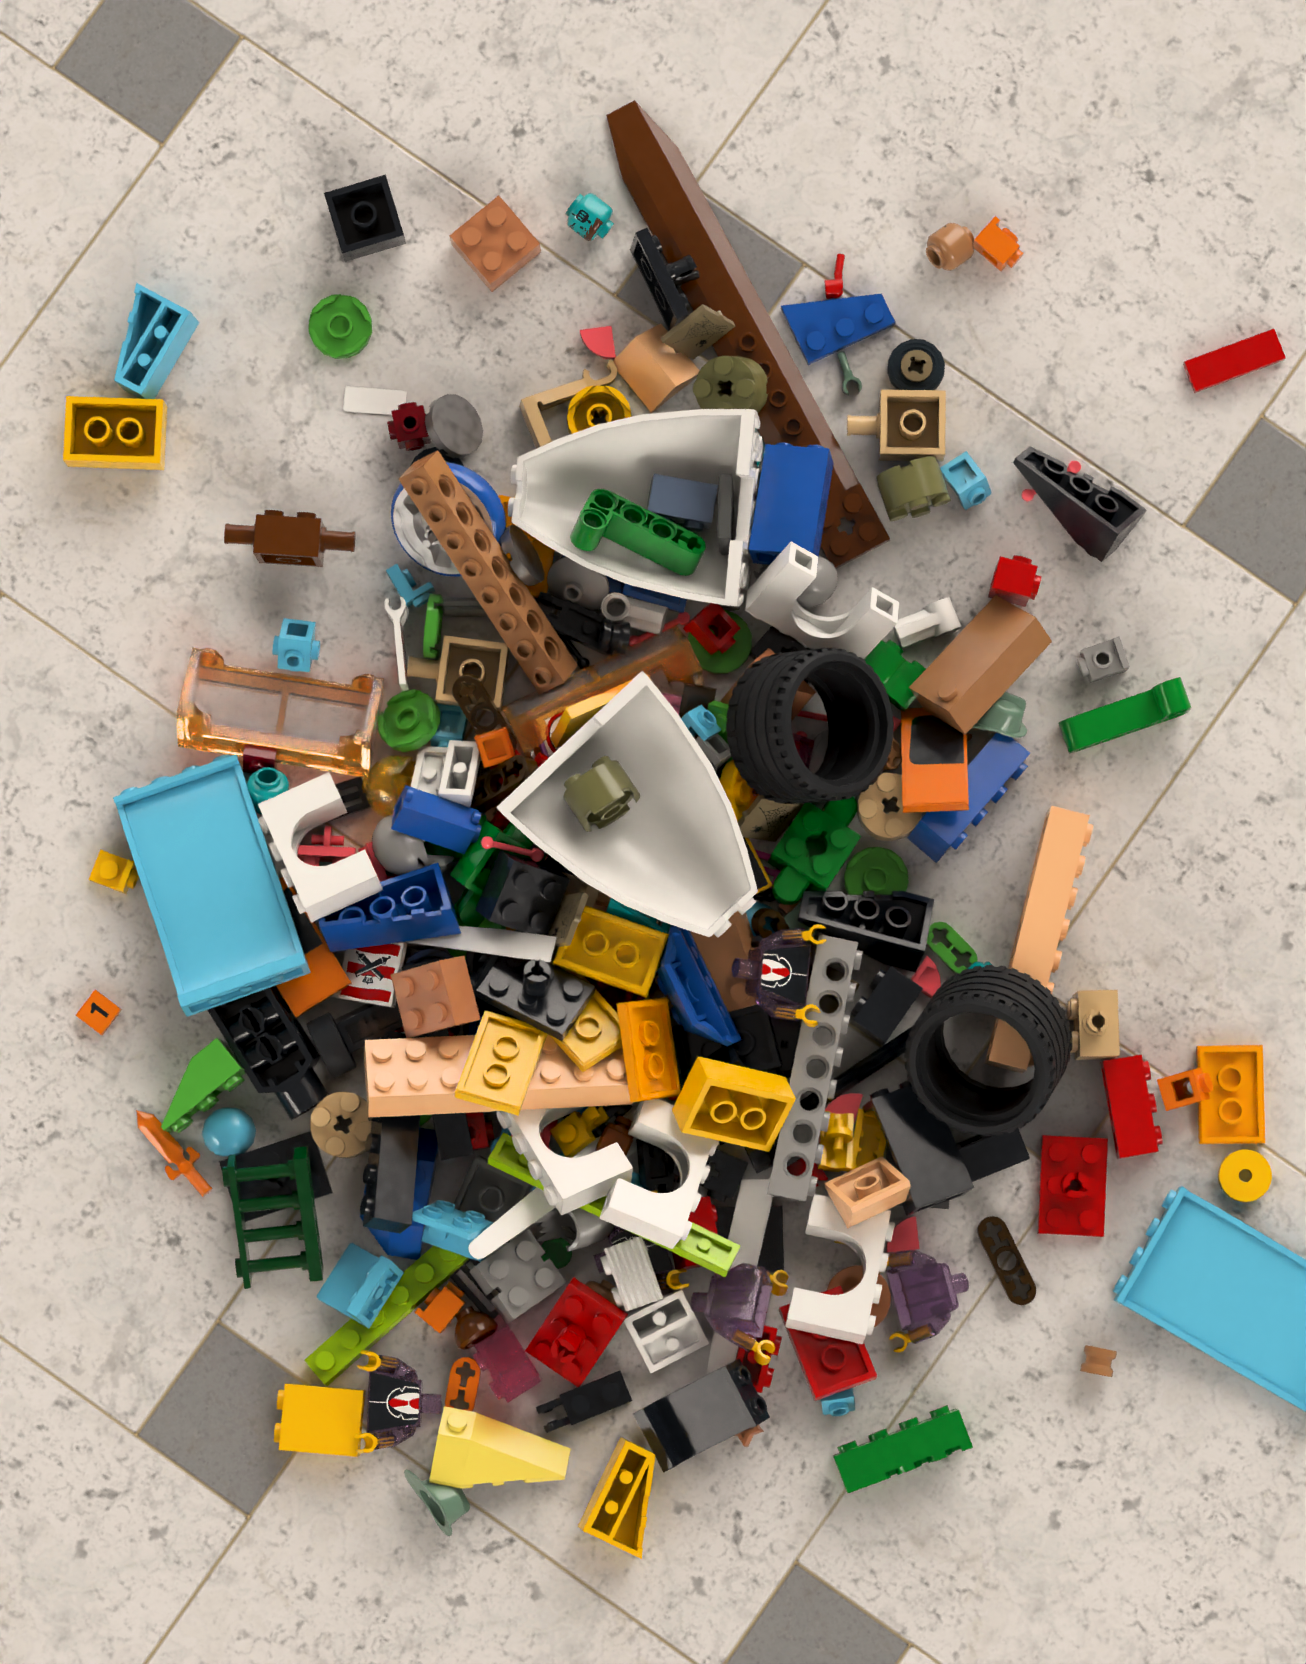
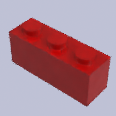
[1100,1054,1163,1159]

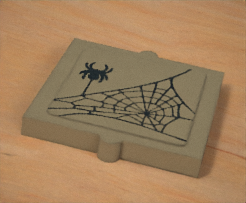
[661,304,735,360]
[738,795,804,842]
[547,892,589,947]

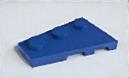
[780,293,895,365]

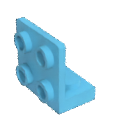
[412,1200,494,1262]
[317,1243,404,1328]

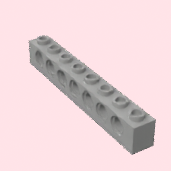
[767,934,863,1202]

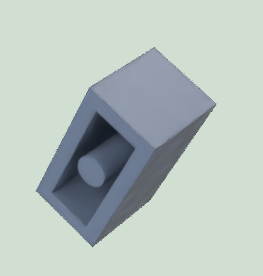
[647,474,718,532]

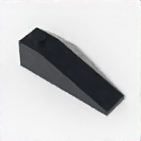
[1013,446,1147,562]
[797,891,934,973]

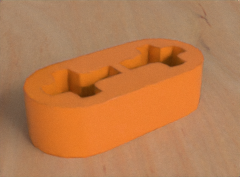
[445,1357,481,1412]

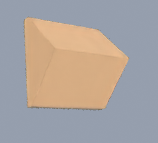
[613,324,700,413]
[824,1156,911,1228]

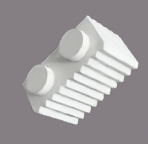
[600,1236,663,1311]

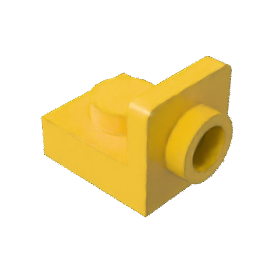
[89,849,139,894]

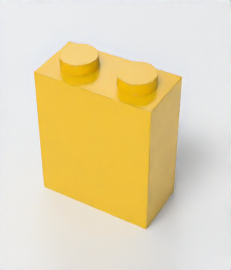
[274,1383,366,1457]

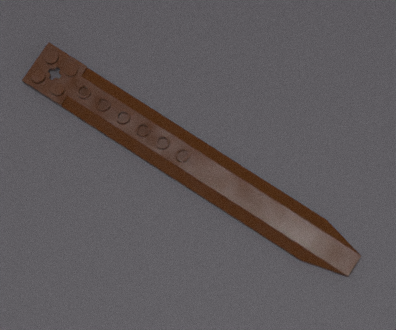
[606,100,890,569]

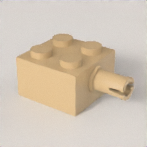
[847,390,946,461]
[407,635,510,712]
[1067,990,1120,1060]

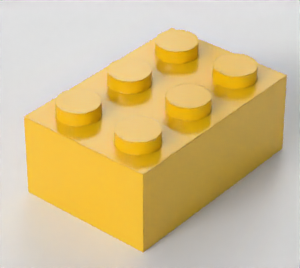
[63,396,167,470]
[672,1056,796,1152]

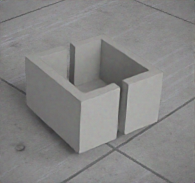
[469,1229,567,1325]

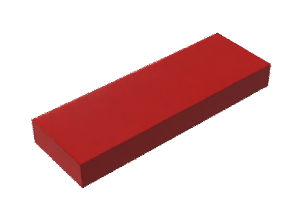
[1183,329,1286,393]

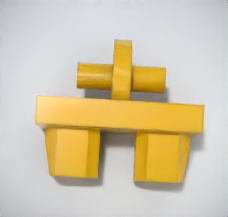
[818,1111,854,1172]

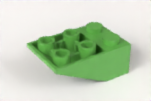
[161,1038,246,1134]

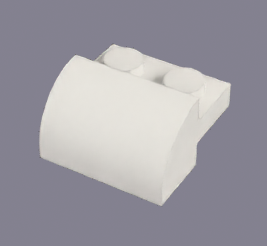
[411,740,481,807]
[624,1289,709,1373]

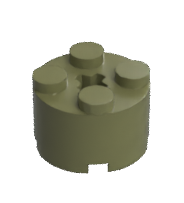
[692,356,768,413]
[876,456,951,522]
[563,756,640,832]

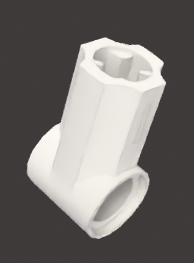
[601,592,668,635]
[893,597,962,649]

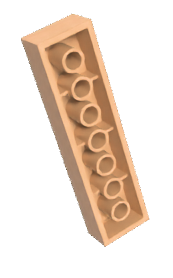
[984,806,1093,1073]
[364,1034,633,1118]

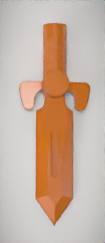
[136,1110,213,1197]

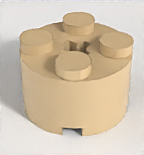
[857,773,922,841]
[310,1092,372,1158]

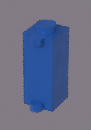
[391,785,481,854]

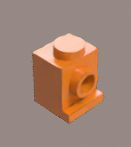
[973,216,1024,271]
[1157,1067,1213,1111]
[414,1281,466,1333]

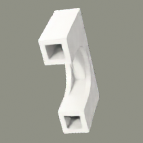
[745,542,899,659]
[258,772,383,923]
[599,1099,719,1249]
[497,1107,633,1215]
[785,1194,895,1344]

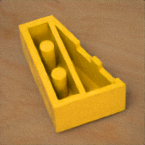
[578,1437,655,1559]

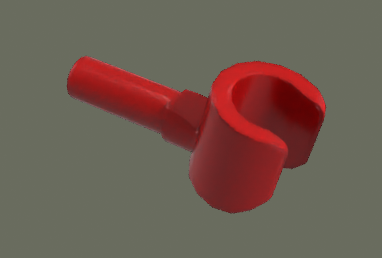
[824,254,845,299]

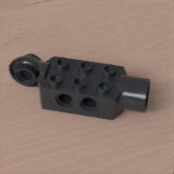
[208,986,329,1120]

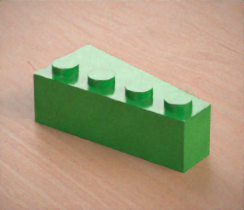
[833,1405,973,1493]

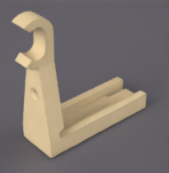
[519,359,617,449]

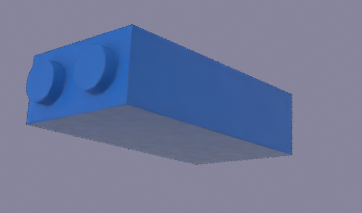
[748,442,834,565]

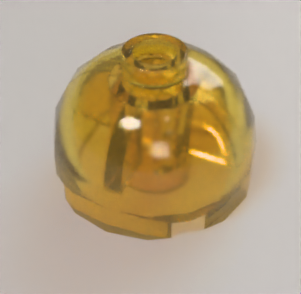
[362,755,416,817]

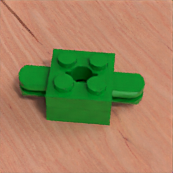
[767,797,861,905]
[450,820,544,927]

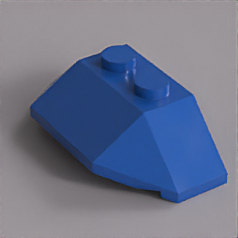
[657,925,742,1046]
[360,1127,439,1260]

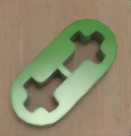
[927,922,978,974]

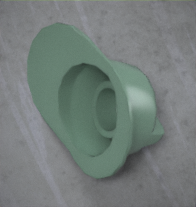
[973,692,1027,738]
[404,1469,470,1536]

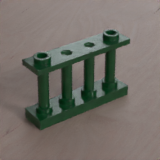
[222,1146,324,1289]

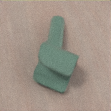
[837,351,862,395]

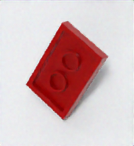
[1037,1135,1108,1237]
[525,1277,628,1387]
[779,1285,877,1401]

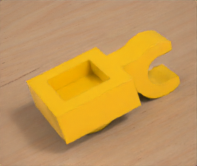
[550,1106,609,1158]

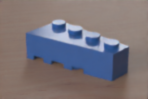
[907,733,1030,863]
[318,863,461,952]

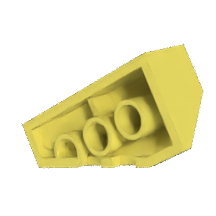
[429,1406,571,1489]

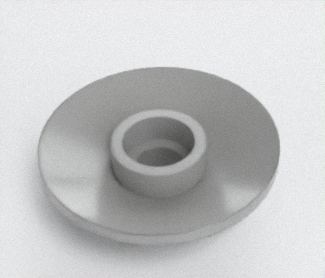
[547,556,609,612]

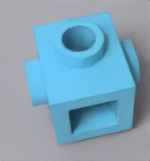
[272,618,320,672]

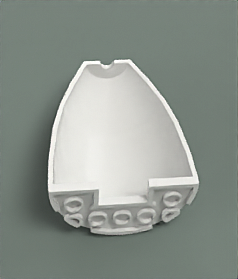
[508,409,763,606]
[496,671,758,938]

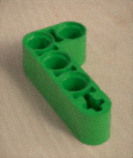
[570,489,706,576]
[1058,677,1192,754]

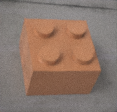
[449,195,541,292]
[391,956,480,1038]

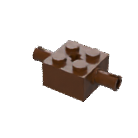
[224,510,356,567]

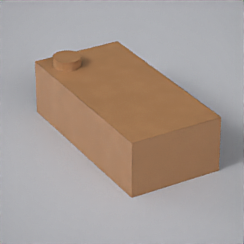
[909,595,1052,734]
[690,911,772,1012]

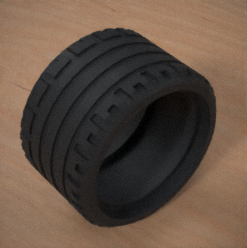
[726,648,894,804]
[904,965,1072,1136]

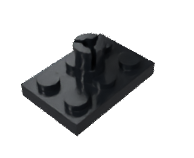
[630,228,700,331]
[476,956,595,1041]
[672,1002,783,1072]
[219,1131,333,1222]

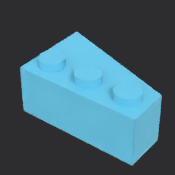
[114,283,200,399]

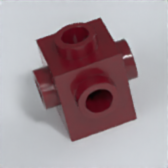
[387,402,431,451]

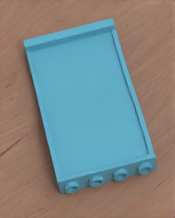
[113,754,311,1017]
[1113,1186,1306,1412]

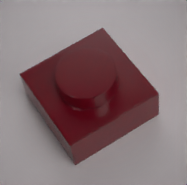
[243,744,277,774]

